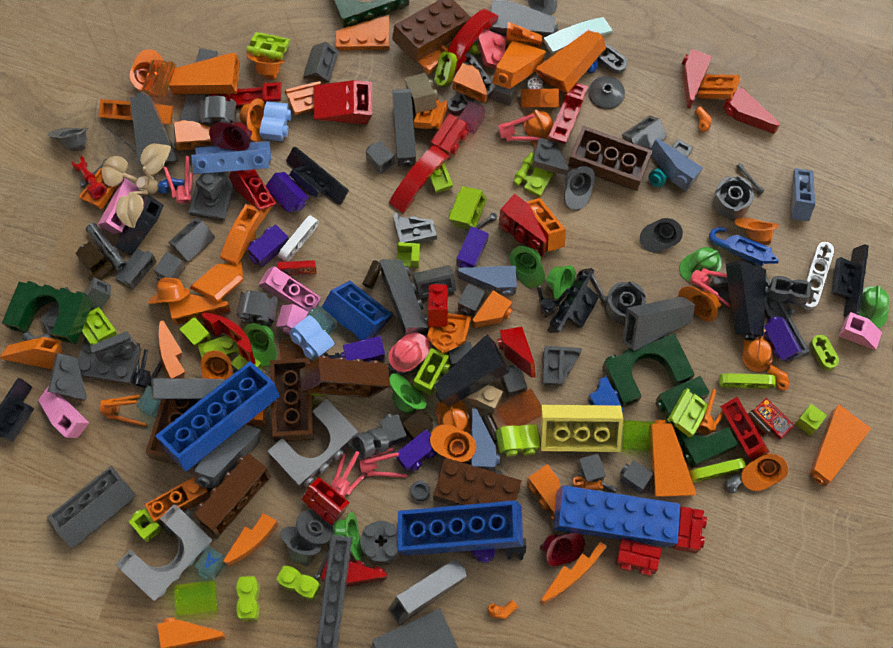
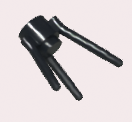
[537,286,570,318]
[133,343,162,388]

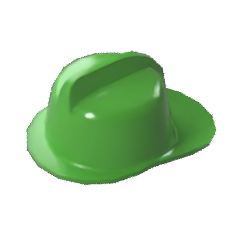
[510,246,545,288]
[679,247,722,282]
[546,265,576,299]
[859,286,889,328]
[243,323,277,367]
[389,373,427,414]
[333,512,363,561]

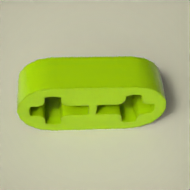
[435,52,457,87]
[810,335,839,371]

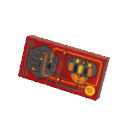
[277,260,317,275]
[753,398,795,439]

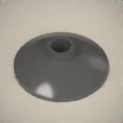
[589,76,625,109]
[296,510,334,545]

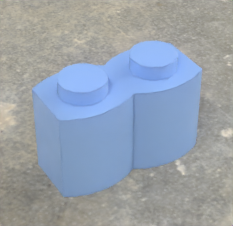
[260,101,292,142]
[289,315,335,361]

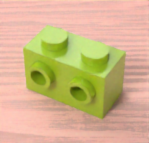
[449,186,487,230]
[414,348,450,396]

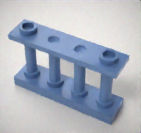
[191,141,272,174]

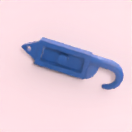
[709,227,779,266]

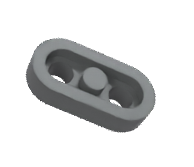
[597,44,628,74]

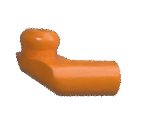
[694,106,712,132]
[767,364,790,391]
[573,476,603,491]
[487,600,518,619]

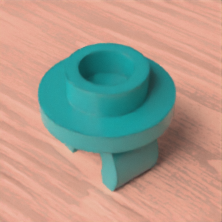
[648,168,668,188]

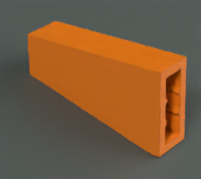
[536,30,606,93]
[492,40,546,89]
[166,53,240,95]
[809,404,871,486]
[649,420,696,497]

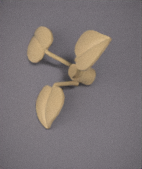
[102,144,171,228]

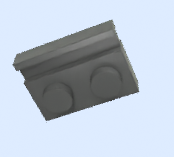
[90,331,137,361]

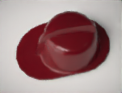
[209,122,252,151]
[540,533,585,567]

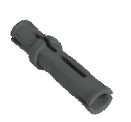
[85,223,127,271]

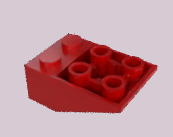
[314,80,372,124]
[499,193,547,257]

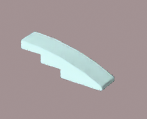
[544,17,613,55]

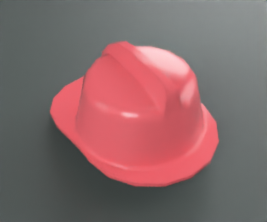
[388,332,431,372]

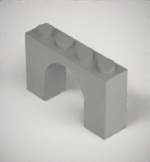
[268,399,359,489]
[116,504,212,601]

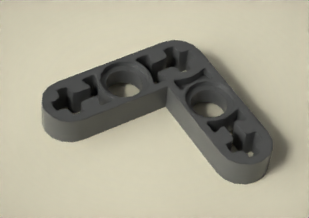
[448,53,494,115]

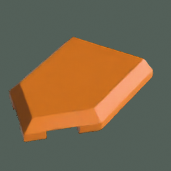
[190,261,244,302]
[427,313,472,354]

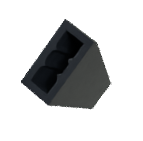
[726,261,766,341]
[435,334,509,407]

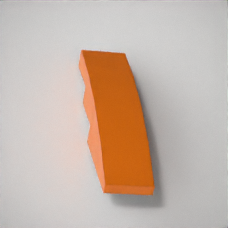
[540,542,607,604]

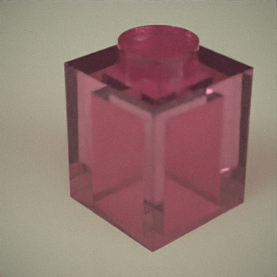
[459,101,485,134]

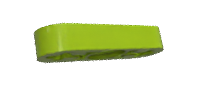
[719,373,776,389]
[689,458,746,482]

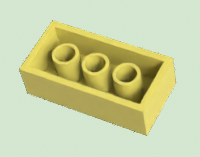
[540,405,623,452]

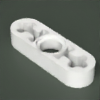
[278,215,319,262]

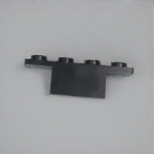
[286,147,349,205]
[831,244,869,317]
[547,268,600,333]
[0,378,34,442]

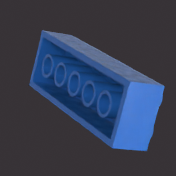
[155,361,280,472]
[553,485,680,548]
[398,501,523,556]

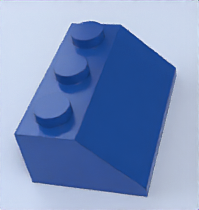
[321,281,393,340]

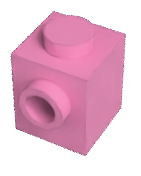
[276,304,308,335]

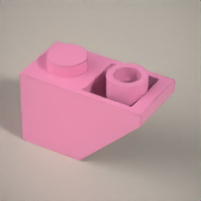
[839,312,882,350]

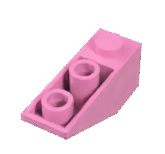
[98,178,139,235]
[258,266,321,313]
[38,388,89,438]

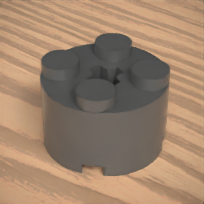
[199,96,236,127]
[712,176,754,220]
[605,281,646,326]
[236,291,279,327]
[361,521,400,565]

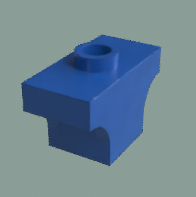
[588,376,624,414]

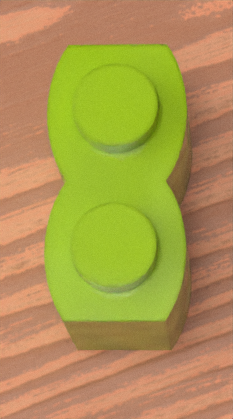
[496,425,541,457]
[276,566,321,601]
[237,576,260,622]

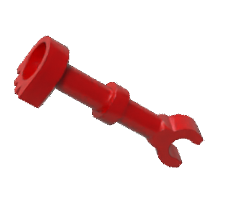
[71,156,107,201]

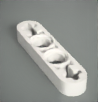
[801,242,834,310]

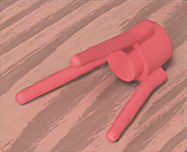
[499,114,544,142]
[164,156,193,203]
[690,268,731,307]
[359,447,408,478]
[331,451,367,497]

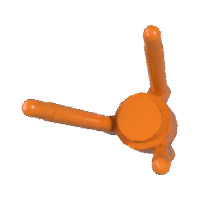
[696,389,724,435]
[100,395,147,427]

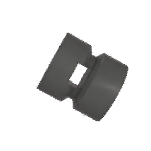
[351,427,389,460]

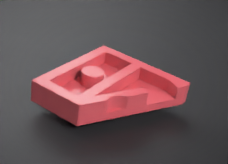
[477,29,506,69]

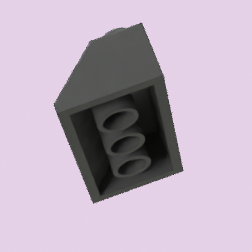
[380,259,430,336]
[48,465,136,548]

